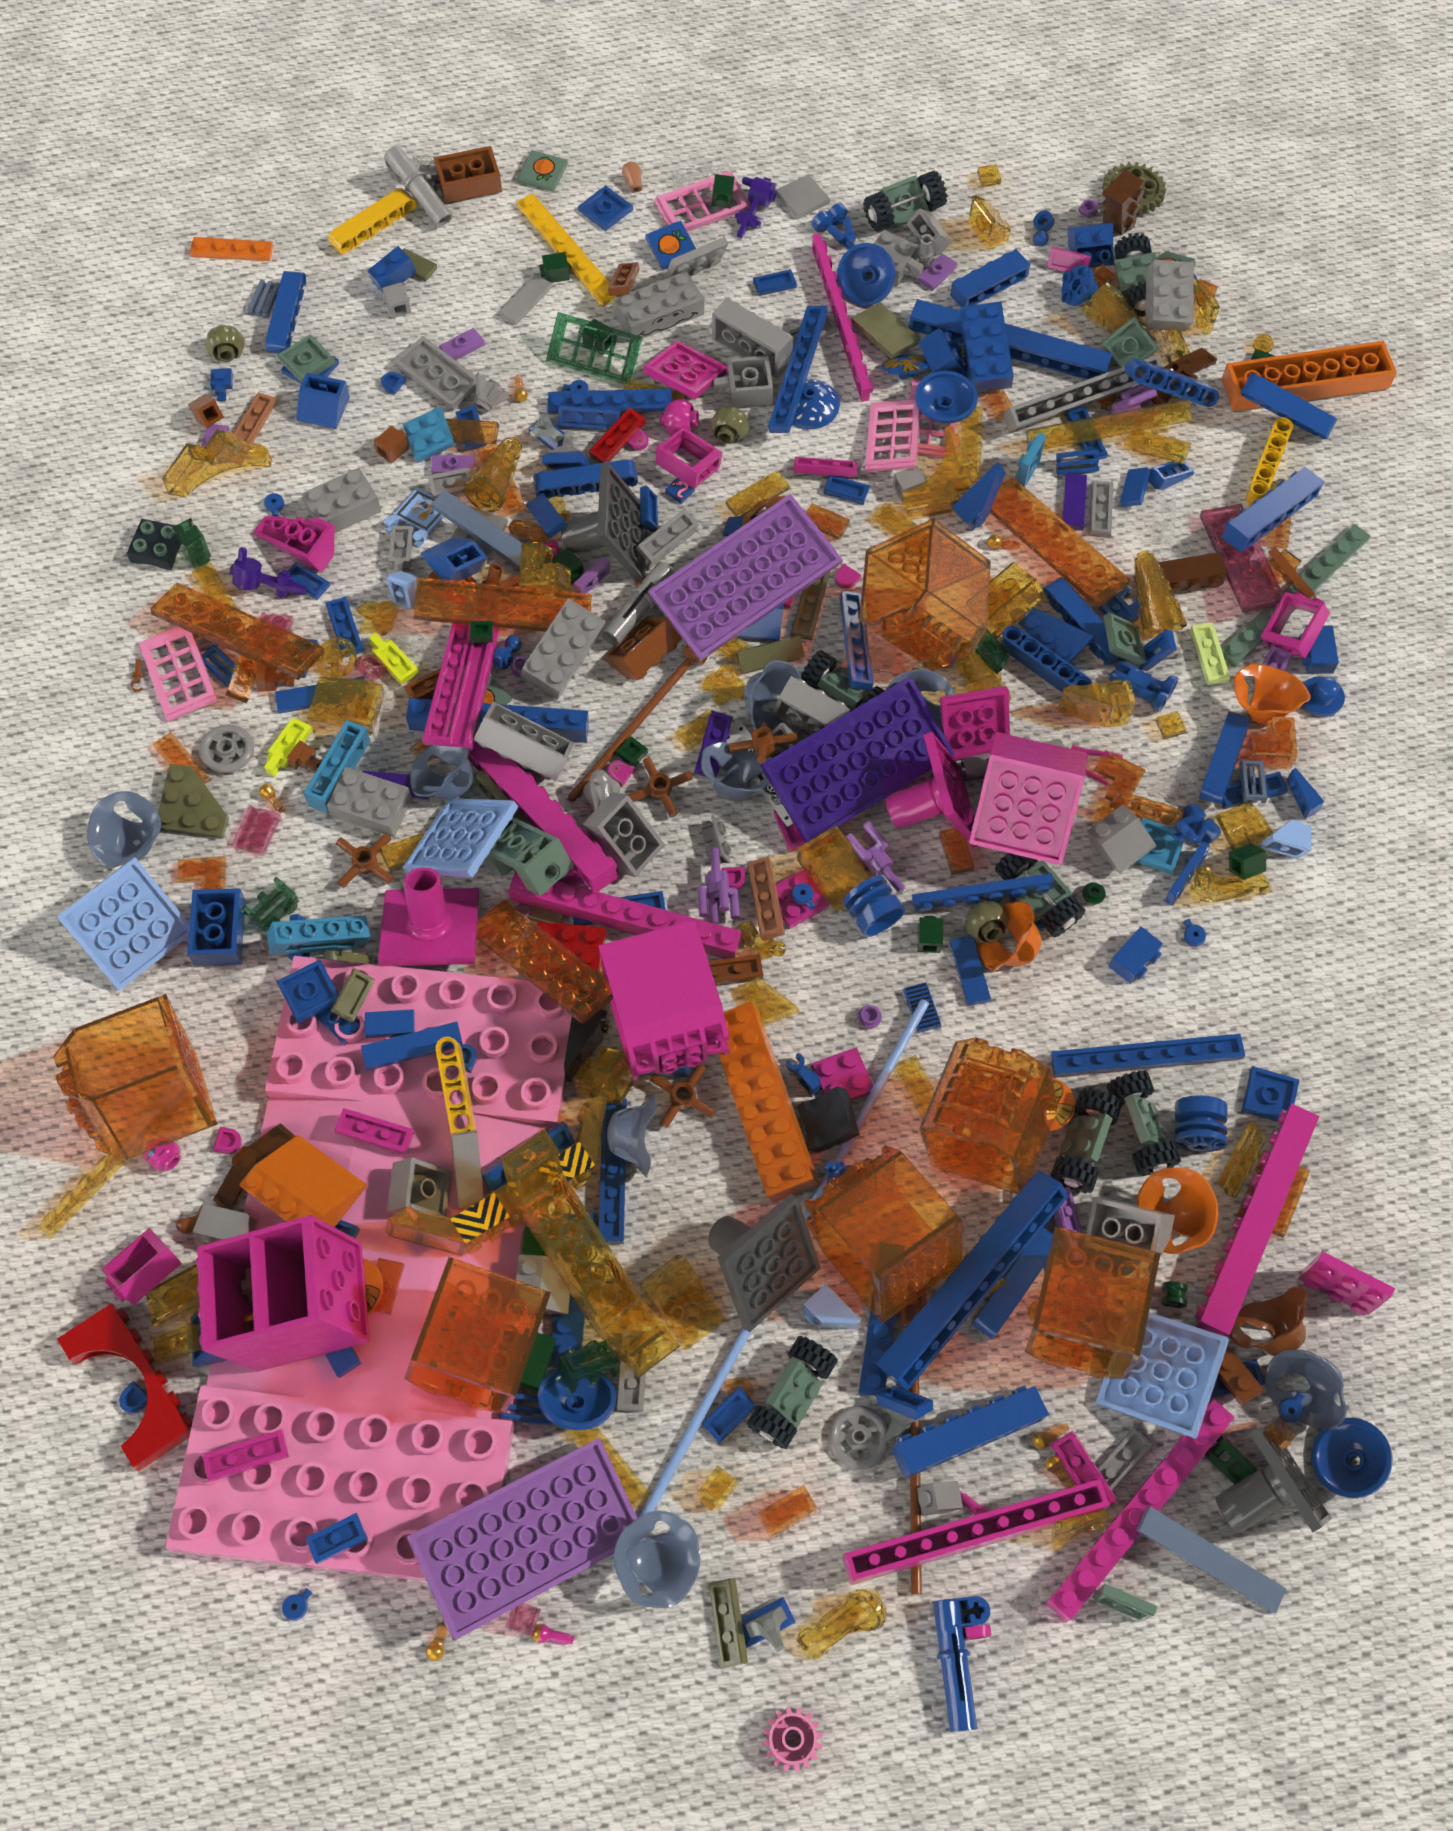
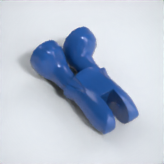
[1109,661,1179,712]

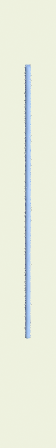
[638,999,929,1518]

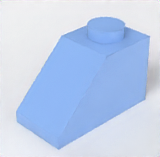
[387,571,423,609]
[1259,820,1312,858]
[803,1284,862,1329]

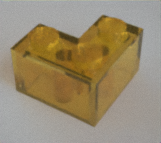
[519,543,571,593]
[573,1046,633,1105]

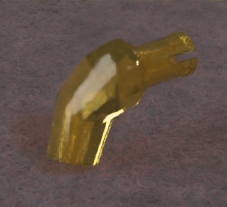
[737,920,786,959]

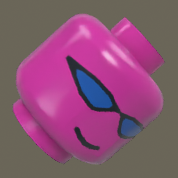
[143,1134,181,1171]

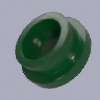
[1082,882,1106,905]

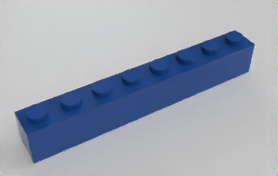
[406,698,589,743]

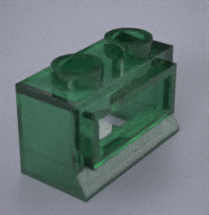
[172,518,211,570]
[242,876,299,932]
[557,1340,620,1394]

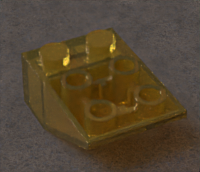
[307,677,385,734]
[1057,680,1136,728]
[797,825,869,912]
[638,1254,727,1351]

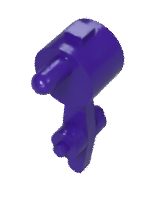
[735,177,777,239]
[229,547,307,598]

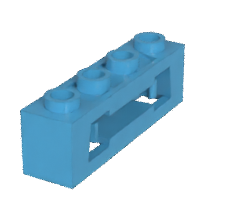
[303,720,371,814]
[267,915,370,956]

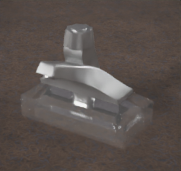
[412,155,438,191]

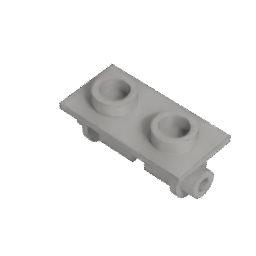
[701,815,732,863]

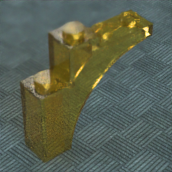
[902,426,979,521]
[162,429,273,497]

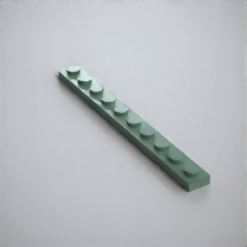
[1221,524,1371,667]

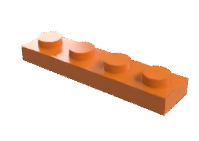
[190,237,273,261]

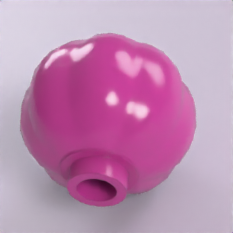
[660,399,699,436]

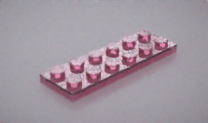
[1199,504,1283,613]

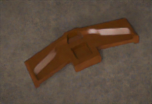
[1151,347,1217,410]
[213,1123,295,1210]

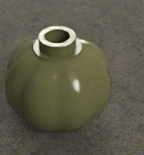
[205,324,245,362]
[710,406,750,444]
[965,901,1009,943]

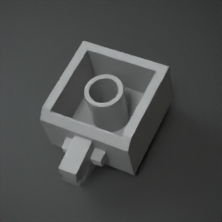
[868,230,924,287]
[713,356,773,407]

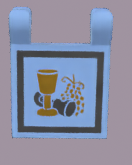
[384,488,444,547]

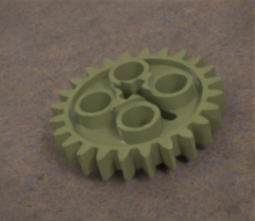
[1102,162,1166,216]

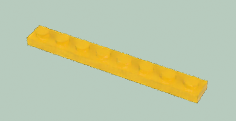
[516,193,616,307]

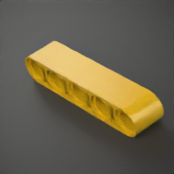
[328,188,417,255]
[1246,417,1293,505]
[436,1037,479,1144]

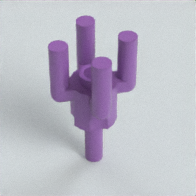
[1092,384,1162,428]
[843,821,905,893]
[697,848,740,924]

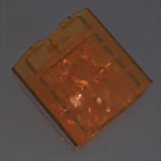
[859,518,991,671]
[54,994,218,1160]
[919,1037,1058,1194]
[804,1145,963,1323]
[1025,1226,1161,1379]
[404,1257,551,1414]

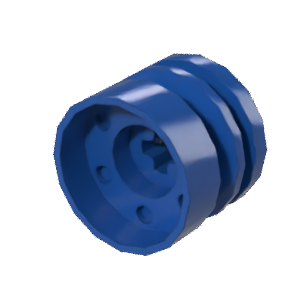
[843,876,906,937]
[1174,1095,1228,1152]

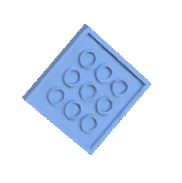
[403,798,518,878]
[56,857,190,991]
[1095,1306,1229,1439]

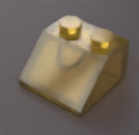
[968,195,1011,250]

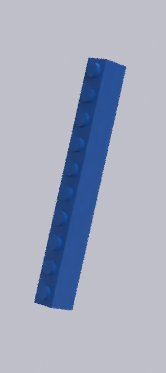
[909,299,1113,380]
[877,1170,1069,1391]

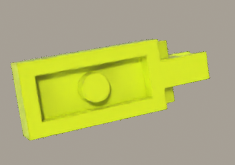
[369,632,419,685]
[264,717,313,777]

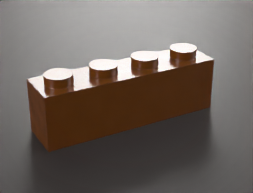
[1134,552,1228,599]

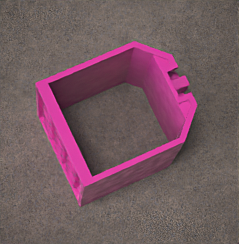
[969,732,1087,865]
[598,920,729,1080]

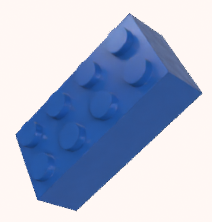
[959,301,1014,393]

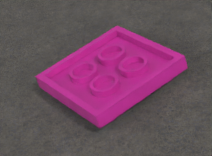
[643,341,727,400]
[940,686,1010,760]
[1298,1251,1395,1315]

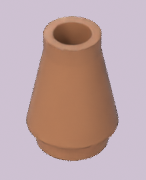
[622,162,643,193]

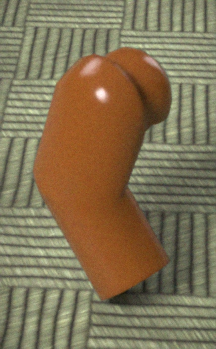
[176,1205,203,1234]

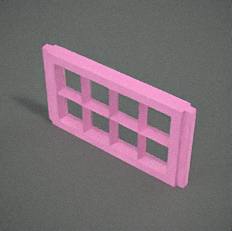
[654,171,751,232]
[902,378,956,459]
[865,399,921,472]
[139,622,218,722]

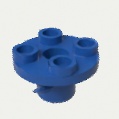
[1061,265,1098,306]
[1302,676,1345,717]

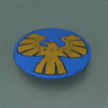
[881,354,929,379]

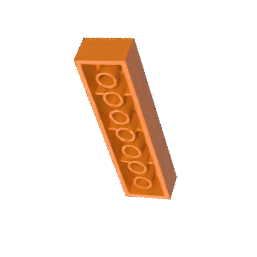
[1221,340,1397,412]
[718,1001,820,1202]

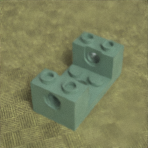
[484,817,574,896]

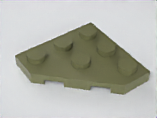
[158,764,229,839]

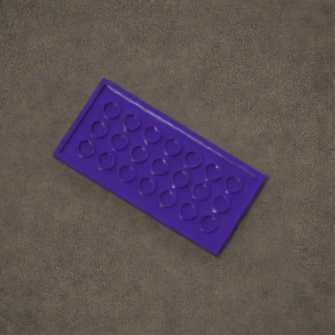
[760,676,955,845]

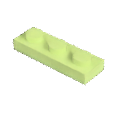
[1190,622,1230,685]

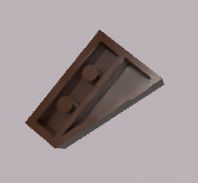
[1102,169,1145,235]

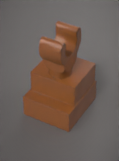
[256,664,295,692]
[287,740,323,778]

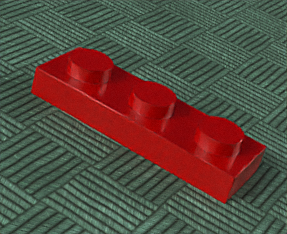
[588,407,646,463]

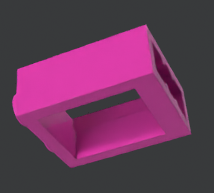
[655,427,723,489]
[1261,592,1330,658]
[101,1227,182,1306]

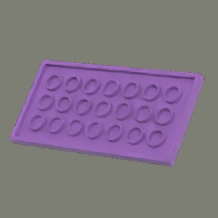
[648,493,843,661]
[407,1438,645,1641]

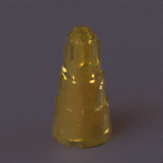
[1082,281,1155,341]
[464,437,522,512]
[1134,550,1187,639]

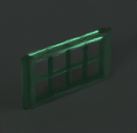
[546,312,643,386]

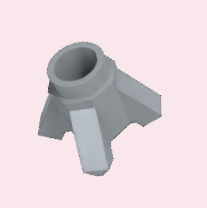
[474,372,509,412]

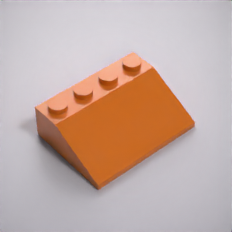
[239,1135,368,1228]

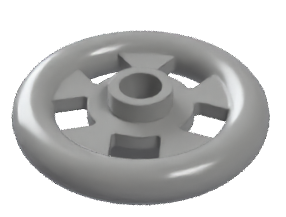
[200,725,254,773]
[828,1406,890,1469]

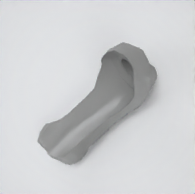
[583,770,620,812]

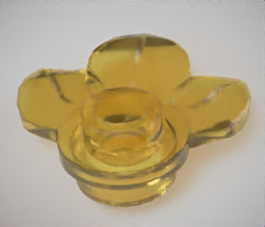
[356,601,398,636]
[703,664,745,706]

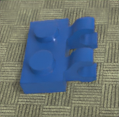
[1093,582,1146,623]

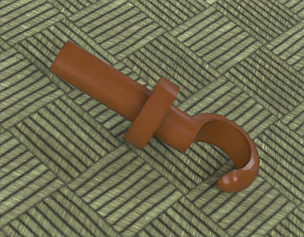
[130,659,144,692]

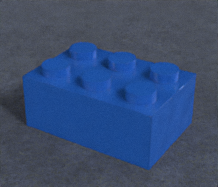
[187,888,246,966]

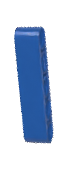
[265,271,306,354]
[1125,358,1219,407]
[1240,374,1337,439]
[533,459,638,499]
[1041,577,1120,666]
[1000,625,1093,703]
[1199,711,1251,805]
[971,1227,1061,1340]

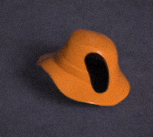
[1234,663,1311,725]
[976,901,1042,971]
[1137,1168,1218,1254]

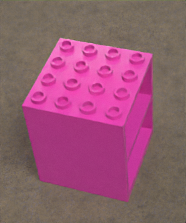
[196,1215,370,1372]

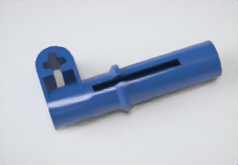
[933,1596,990,1732]

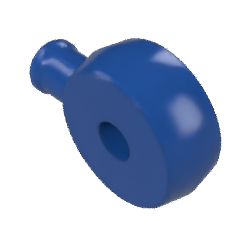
[563,380,589,391]
[264,493,284,516]
[792,883,816,910]
[1183,919,1206,947]
[1278,1391,1305,1423]
[282,1588,313,1621]

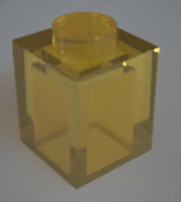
[698,1465,739,1511]

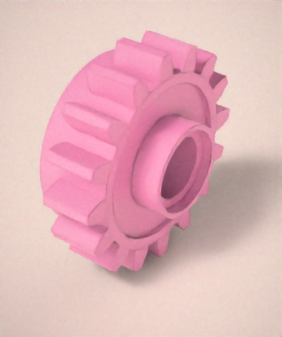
[762,1706,823,1772]

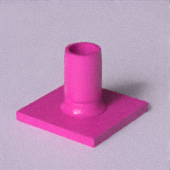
[886,732,978,847]
[378,867,479,966]

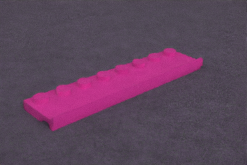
[423,617,500,750]

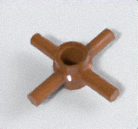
[729,722,798,764]
[628,757,693,818]
[336,833,393,888]
[649,1064,716,1129]

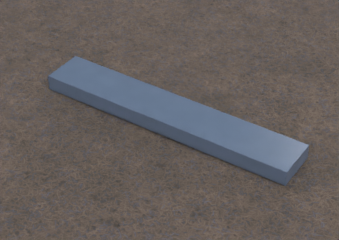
[431,489,550,581]
[1135,1506,1286,1613]

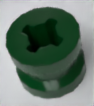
[1161,1281,1188,1308]

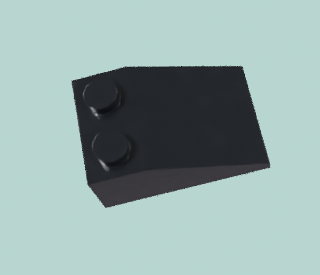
[564,998,609,1083]

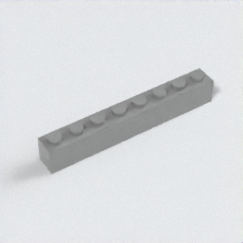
[1002,355,1163,433]

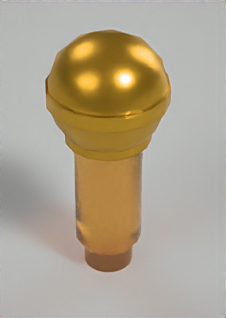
[987,534,1020,550]
[259,783,285,814]
[426,1619,448,1661]

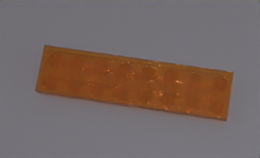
[990,477,1131,608]
[413,577,592,632]
[150,582,324,680]
[477,900,613,1025]

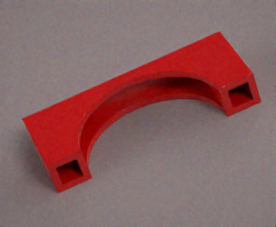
[57,1303,193,1471]

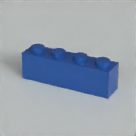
[950,249,1031,307]

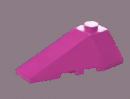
[253,516,335,573]

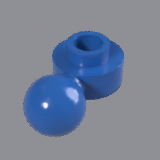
[1033,210,1055,246]
[493,635,522,670]

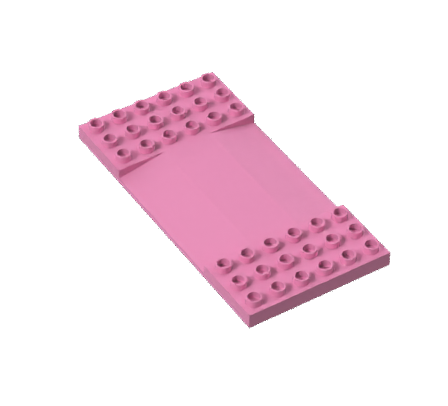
[165,956,579,1581]

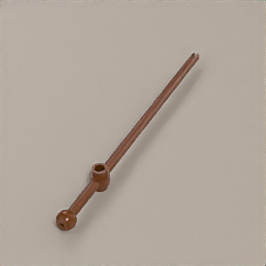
[568,645,708,802]

